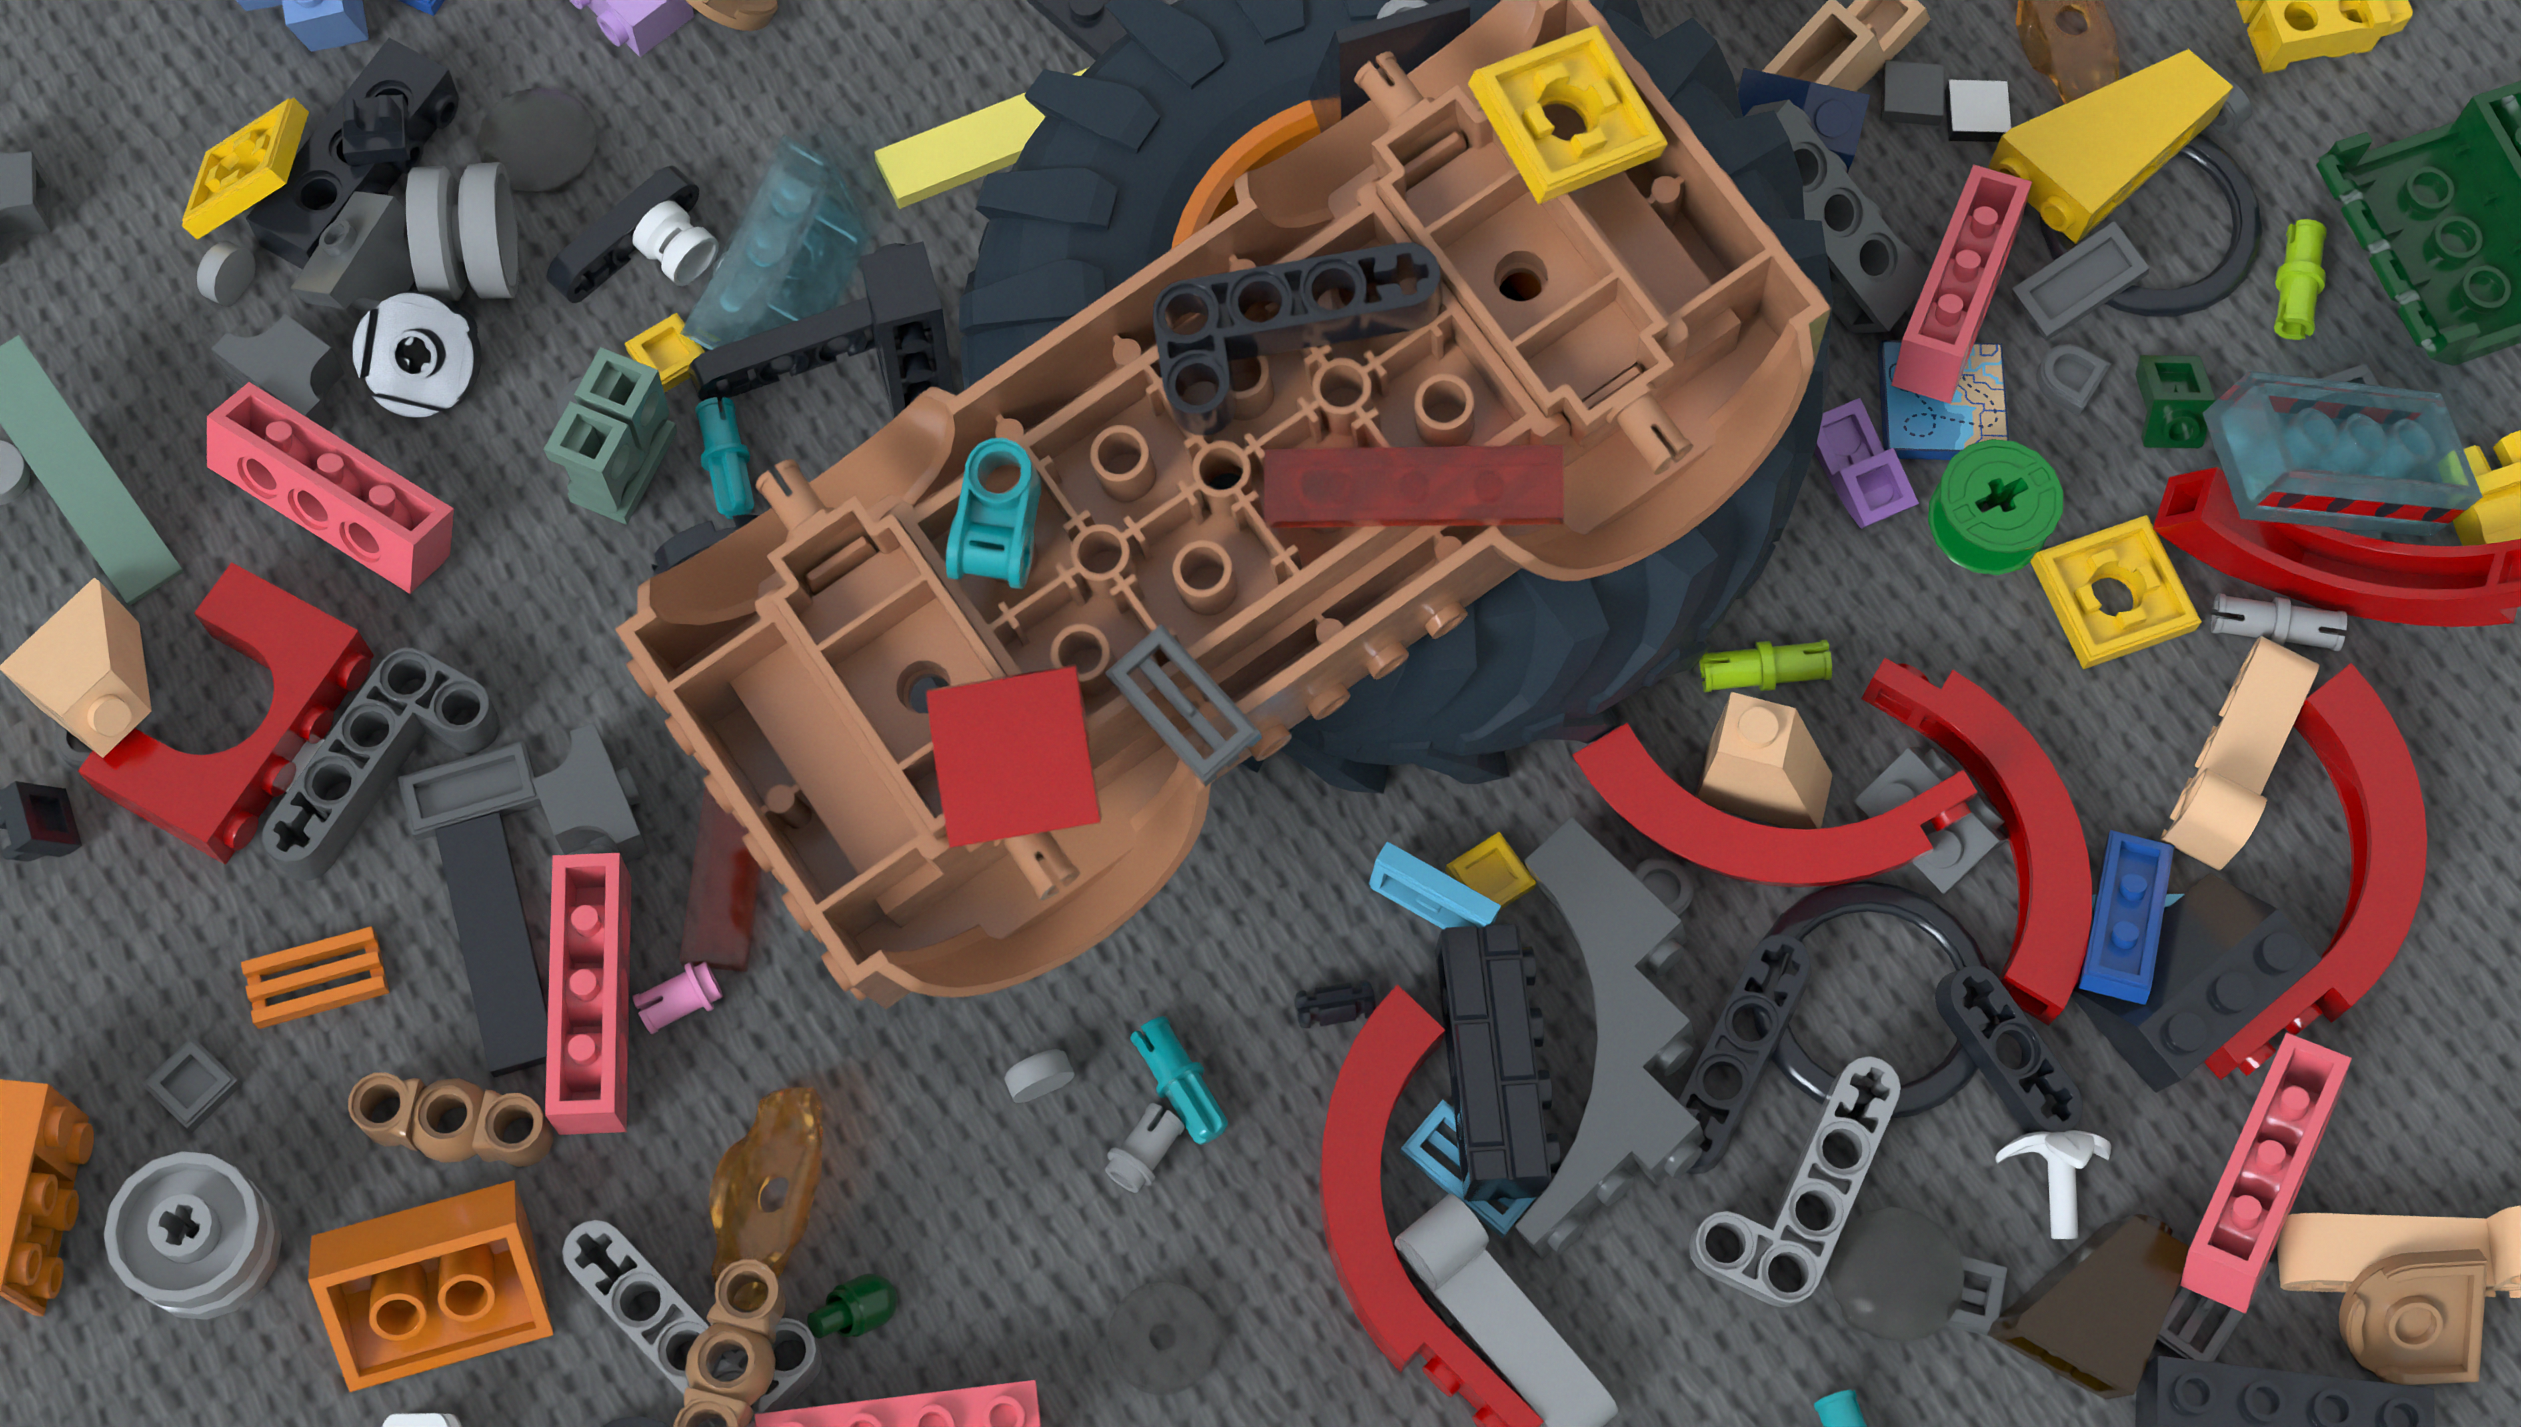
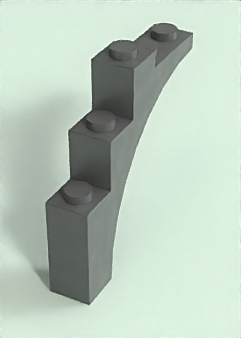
[1515,816,1705,1259]

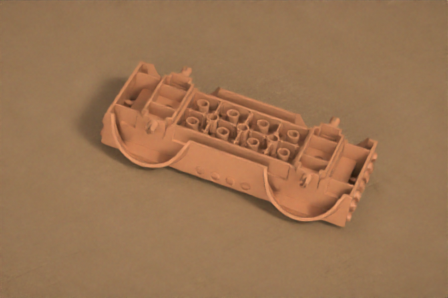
[615,0,1831,1009]

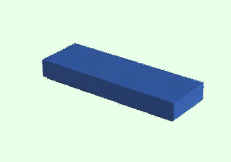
[2079,830,2174,1005]

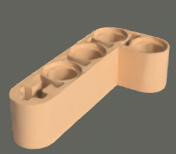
[2160,636,2320,871]
[2276,1206,2521,1298]

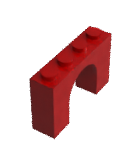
[78,562,374,865]

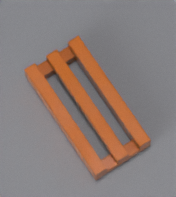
[241,926,390,1029]

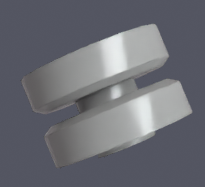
[406,162,519,302]
[104,1152,282,1320]

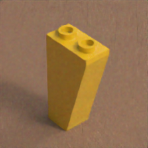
[1988,49,2233,244]

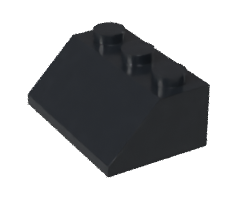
[2070,874,2322,1093]

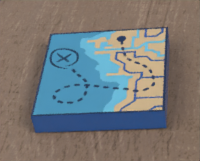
[1878,340,2009,460]

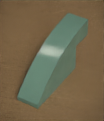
[0,335,184,606]

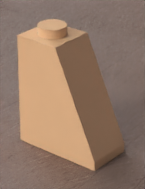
[0,578,152,758]
[1696,692,1833,830]

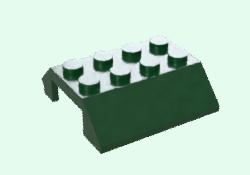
[2316,81,2521,366]

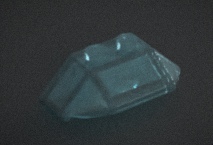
[680,134,871,350]

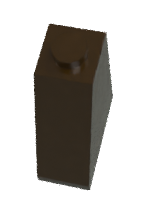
[1987,1214,2190,1399]

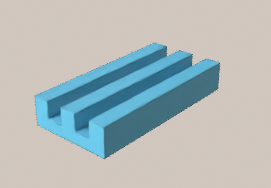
[1369,841,1501,930]
[1399,1100,1537,1238]

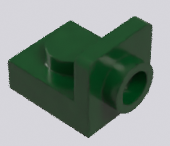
[2135,355,2216,449]

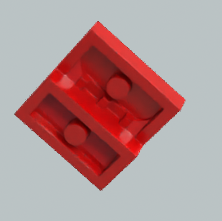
[926,664,1102,848]

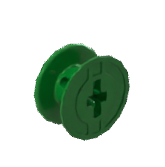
[1928,439,2063,575]

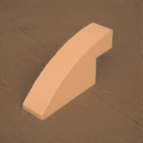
[1762,0,1931,92]

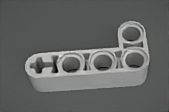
[1689,1056,1901,1307]
[1393,1193,1619,1427]
[562,1220,822,1427]

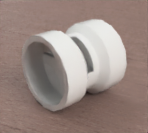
[633,200,719,286]

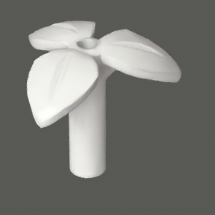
[1995,1130,2111,1239]

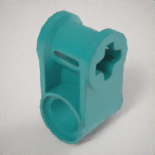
[946,438,1041,589]

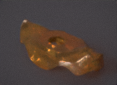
[2016,0,2119,104]
[709,1087,823,1312]

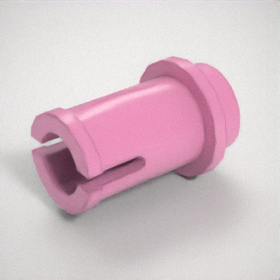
[633,962,723,1034]

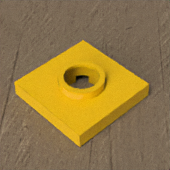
[1468,25,1668,204]
[181,97,309,240]
[2030,515,2202,670]

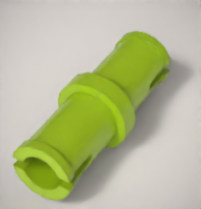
[2274,219,2327,340]
[1699,640,1832,692]

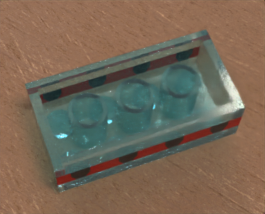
[2203,371,2483,537]

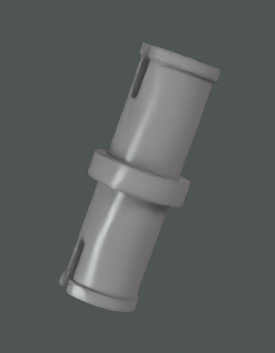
[2211,593,2347,651]

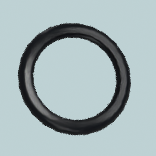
[2039,133,2263,317]
[1751,881,1996,1119]

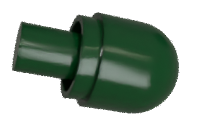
[807,1273,898,1339]

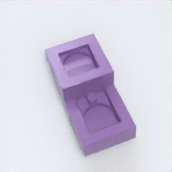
[1814,398,1919,529]

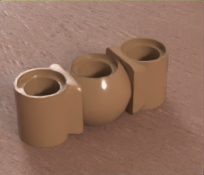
[348,1072,554,1167]
[674,1259,786,1427]

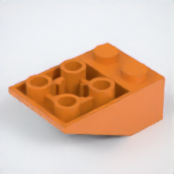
[0,1079,94,1316]

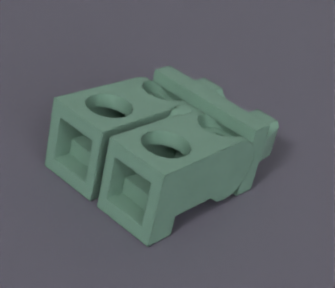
[543,347,678,525]

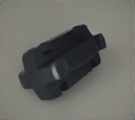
[1295,980,1376,1029]

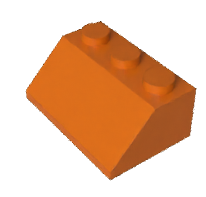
[308,1180,553,1392]

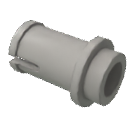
[1105,1103,1185,1193]

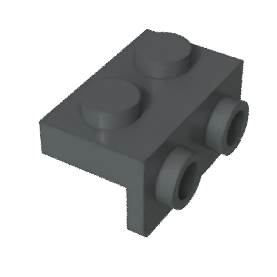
[1854,747,2009,894]

